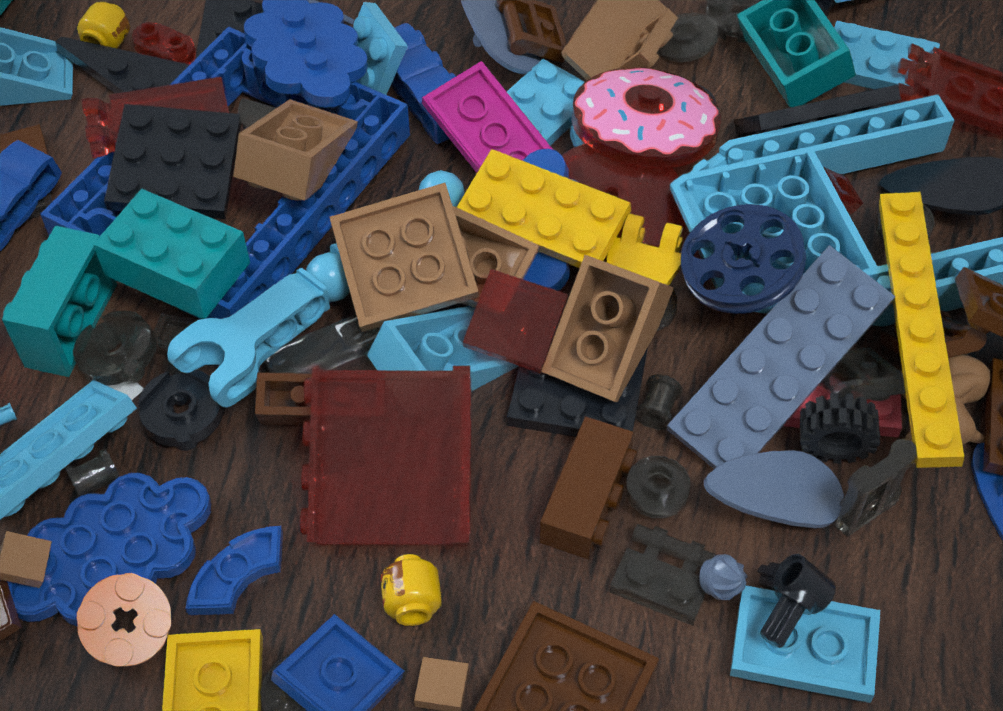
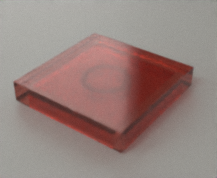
[463,269,568,373]

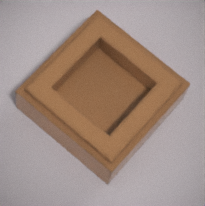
[0,531,52,588]
[414,657,469,711]

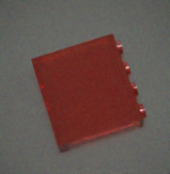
[300,365,472,546]

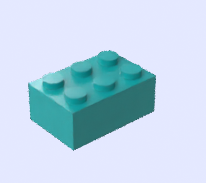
[737,0,856,107]
[93,189,250,319]
[2,226,117,377]

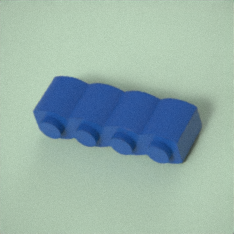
[391,23,456,144]
[0,140,62,251]

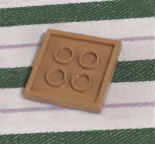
[330,183,480,332]

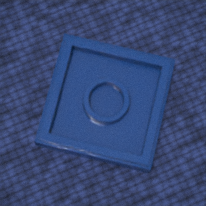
[271,614,404,711]

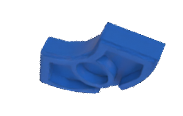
[185,526,283,615]

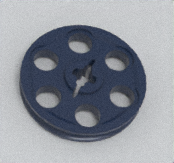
[681,204,806,313]

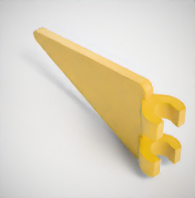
[607,213,683,285]

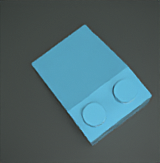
[0,27,73,106]
[367,306,521,415]

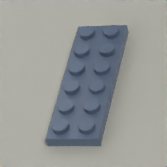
[667,245,895,469]

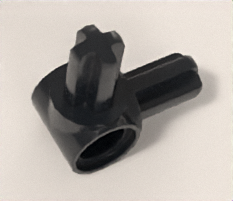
[757,554,836,648]

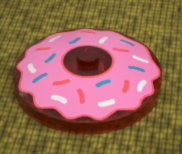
[571,67,721,169]

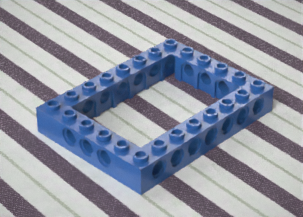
[40,26,410,320]

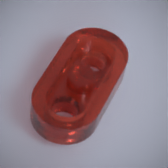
[132,22,196,65]

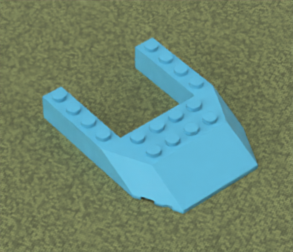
[670,95,1003,326]

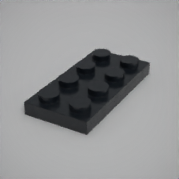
[734,85,901,136]

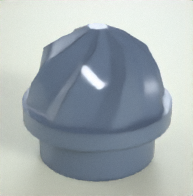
[700,554,748,600]

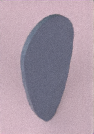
[461,0,540,74]
[704,450,844,528]

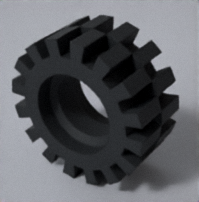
[800,393,880,464]

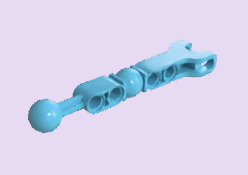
[167,170,465,407]

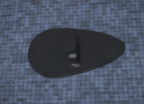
[880,157,1003,215]

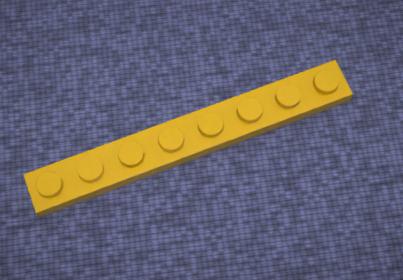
[879,192,964,468]

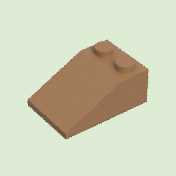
[234,99,358,201]
[452,205,540,317]
[541,255,674,402]

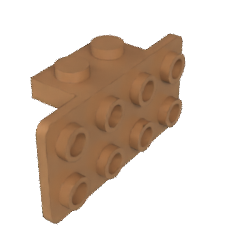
[562,0,678,81]

